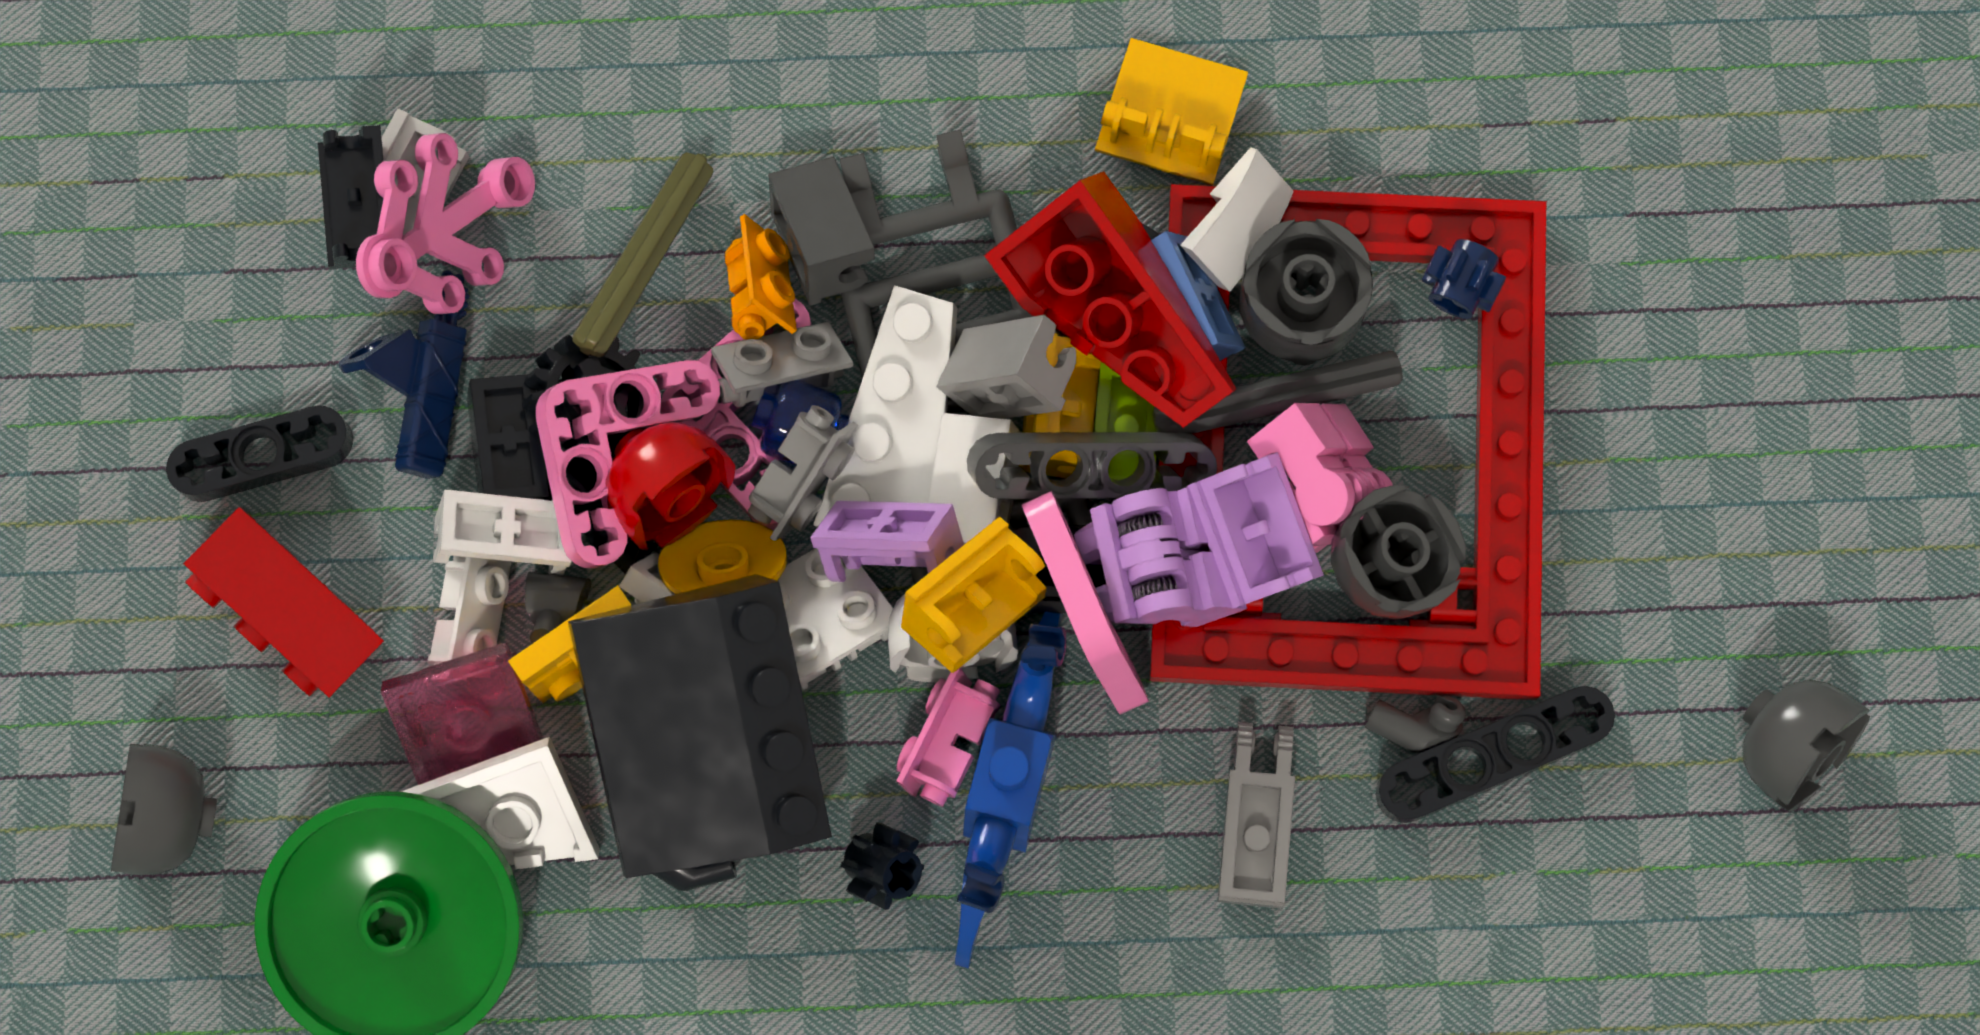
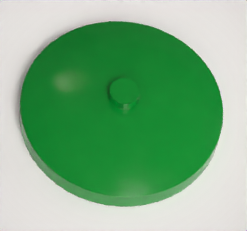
[254,791,523,1035]

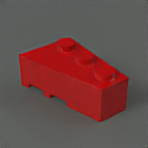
[183,507,384,698]

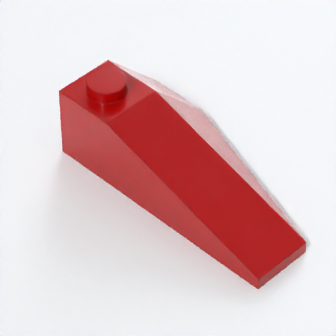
[984,171,1236,428]

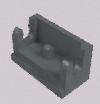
[768,157,875,306]

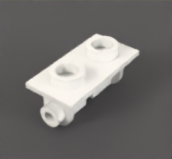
[427,556,511,686]

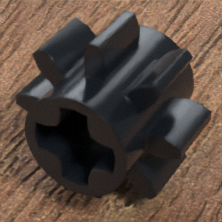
[841,822,924,910]

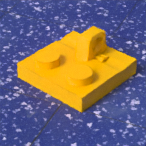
[508,585,631,703]

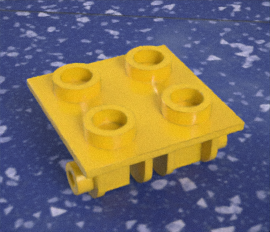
[1095,38,1248,186]

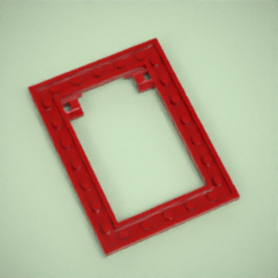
[1150,184,1547,700]

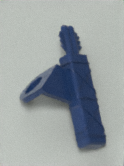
[338,270,470,479]

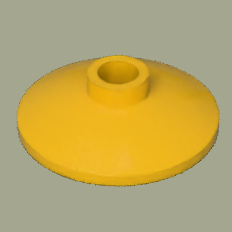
[658,520,787,594]

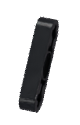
[166,406,353,502]

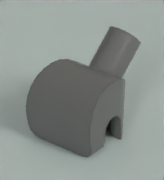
[525,571,592,644]

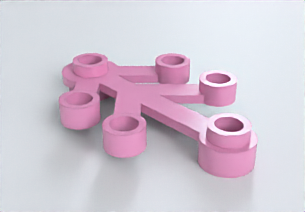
[356,133,535,314]

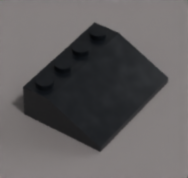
[568,574,832,878]

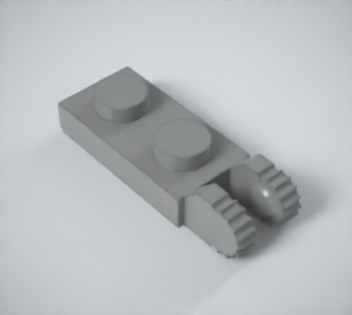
[1217,721,1295,909]

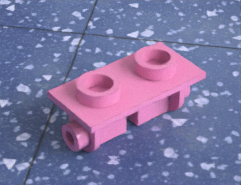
[896,668,1001,807]

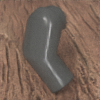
[1365,696,1466,753]

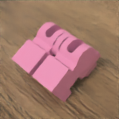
[1247,403,1393,553]

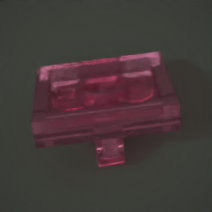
[381,642,544,785]

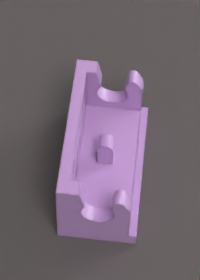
[1186,452,1324,609]
[810,501,964,582]

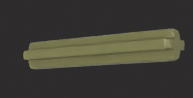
[573,152,713,358]

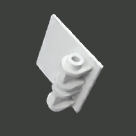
[777,548,893,691]

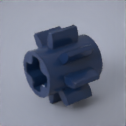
[1422,239,1506,319]

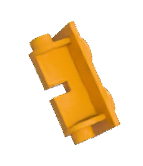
[725,214,797,340]

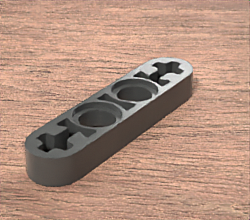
[966,432,1217,499]

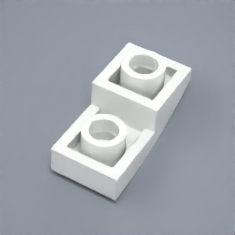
[1180,147,1294,292]

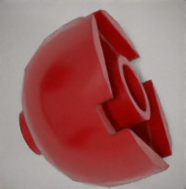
[606,422,736,550]

